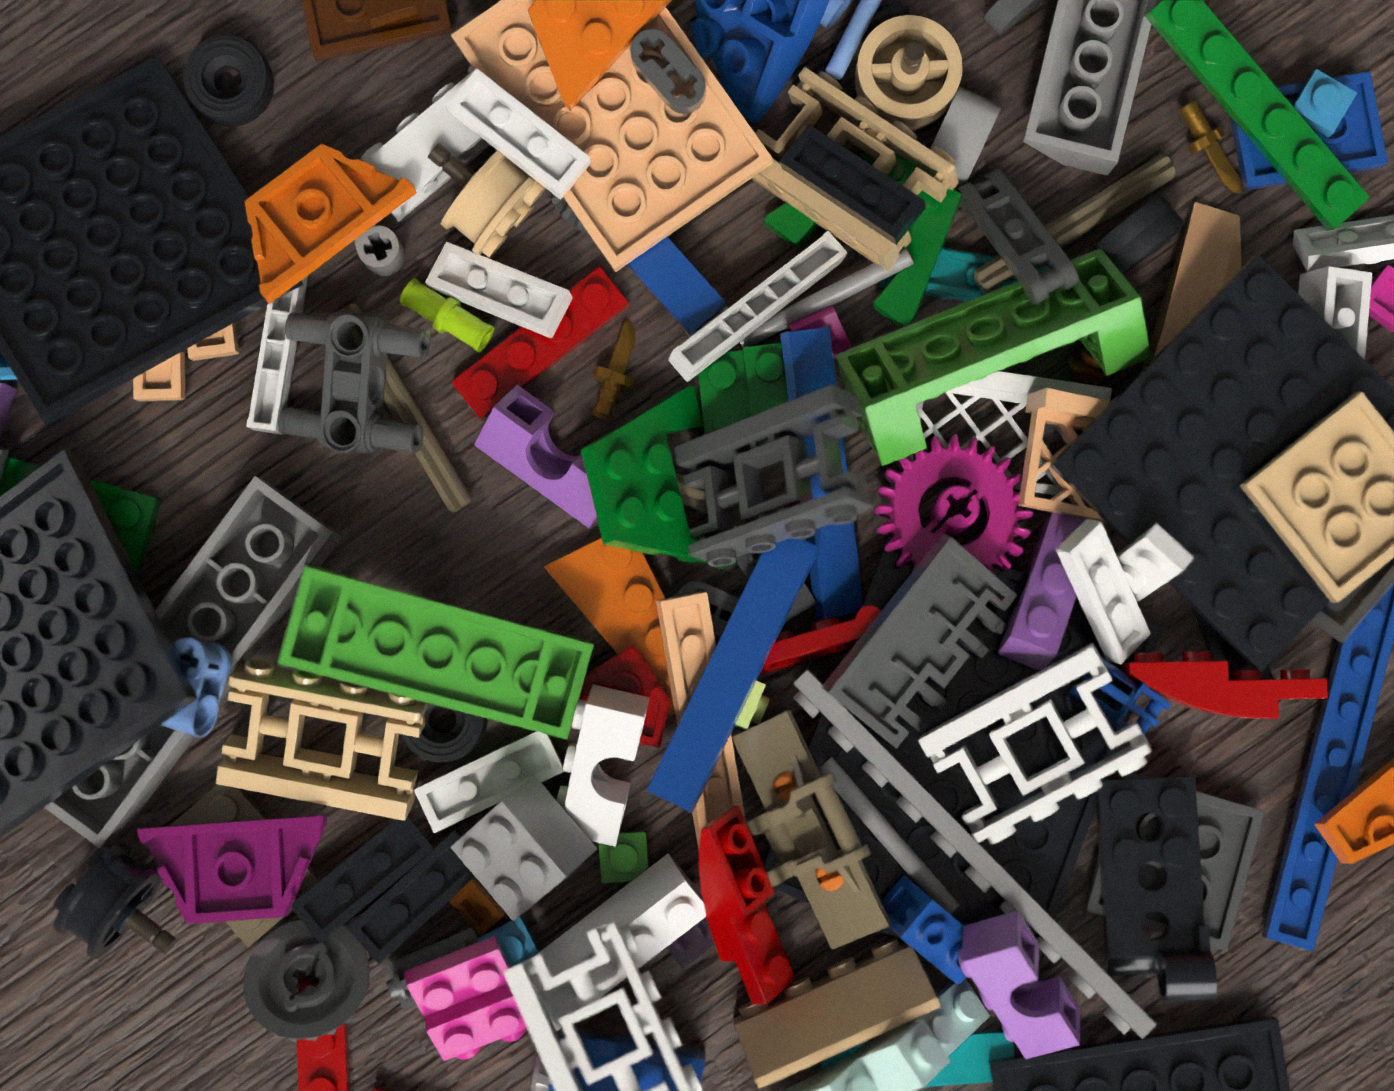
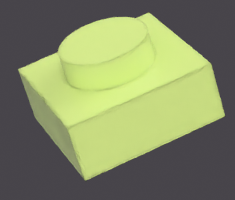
[735,681,770,730]

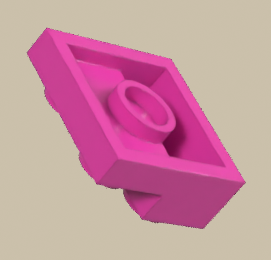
[404,936,527,1061]

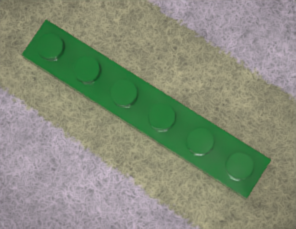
[1144,0,1370,231]

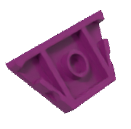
[138,815,327,924]

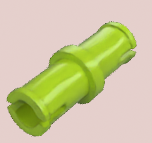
[399,278,495,352]

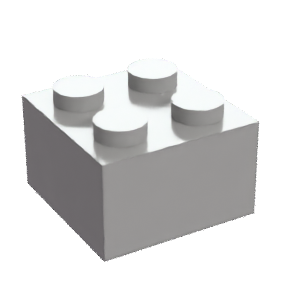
[451,775,597,921]

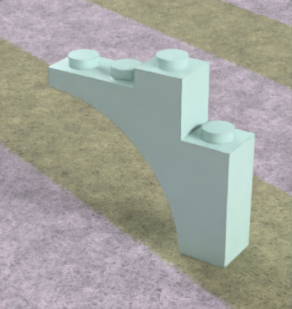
[784,978,990,1091]

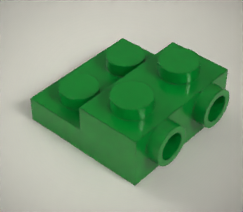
[698,343,789,435]

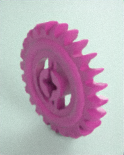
[874,434,1033,576]

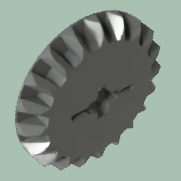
[243,919,371,1042]

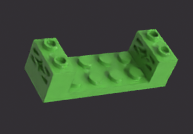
[835,249,1151,466]
[278,563,594,739]

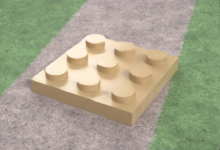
[1240,392,1394,602]

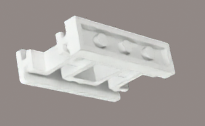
[918,643,1152,844]
[503,919,703,1091]

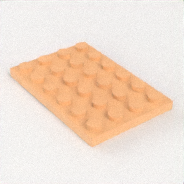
[451,0,773,272]

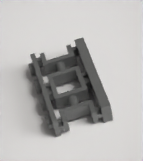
[675,385,874,567]

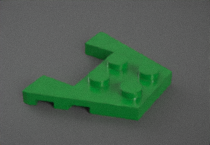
[764,152,961,329]
[581,386,737,569]

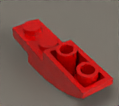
[1120,652,1328,719]
[699,806,796,1005]

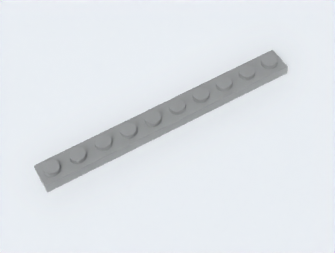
[792,670,1156,1039]

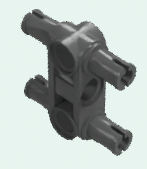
[279,311,431,454]

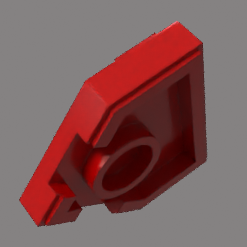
[570,643,671,748]

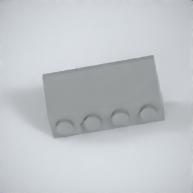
[1023,0,1157,176]

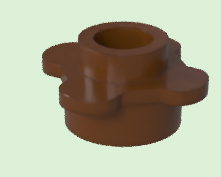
[1067,347,1114,387]

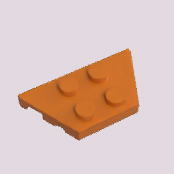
[527,0,672,111]
[244,144,417,304]

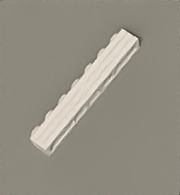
[668,231,847,382]
[246,276,308,434]

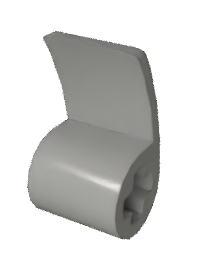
[932,86,1002,187]
[354,225,406,277]

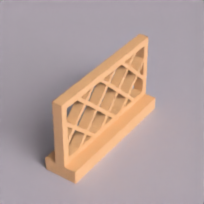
[1018,388,1111,523]

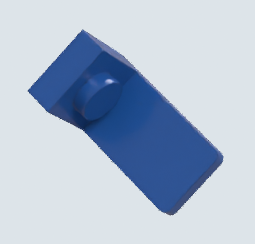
[881,875,966,984]

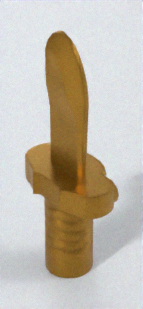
[1178,100,1243,193]
[593,321,635,420]

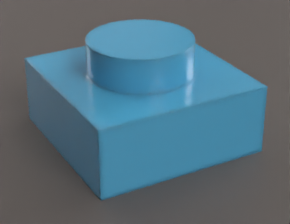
[1292,69,1357,138]
[478,915,540,967]

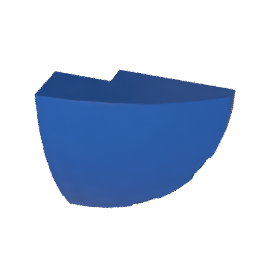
[690,0,829,123]

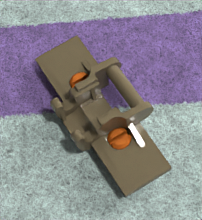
[732,710,891,949]

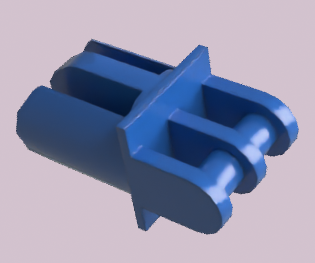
[1069,657,1171,735]

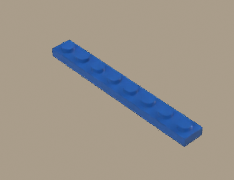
[1262,585,1394,952]

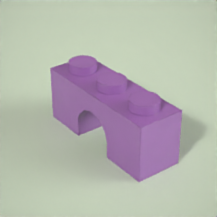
[474,385,597,528]
[997,512,1085,671]
[958,910,1080,1059]

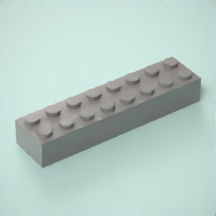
[44,476,343,848]

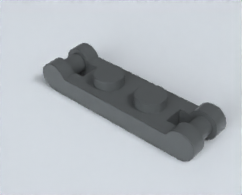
[955,168,1079,305]

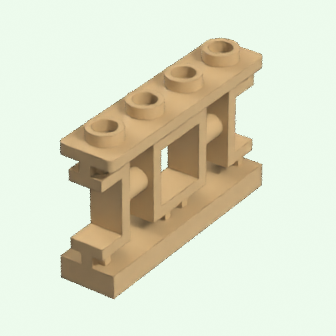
[751,67,959,272]
[216,659,429,821]

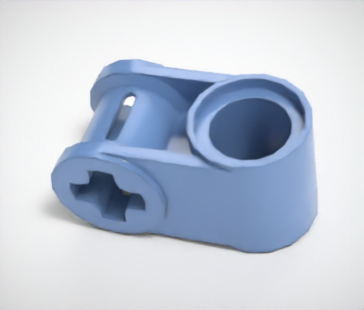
[161,638,232,738]

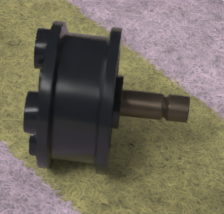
[53,842,177,959]

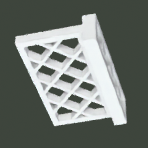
[908,371,1112,499]

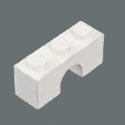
[556,684,650,846]

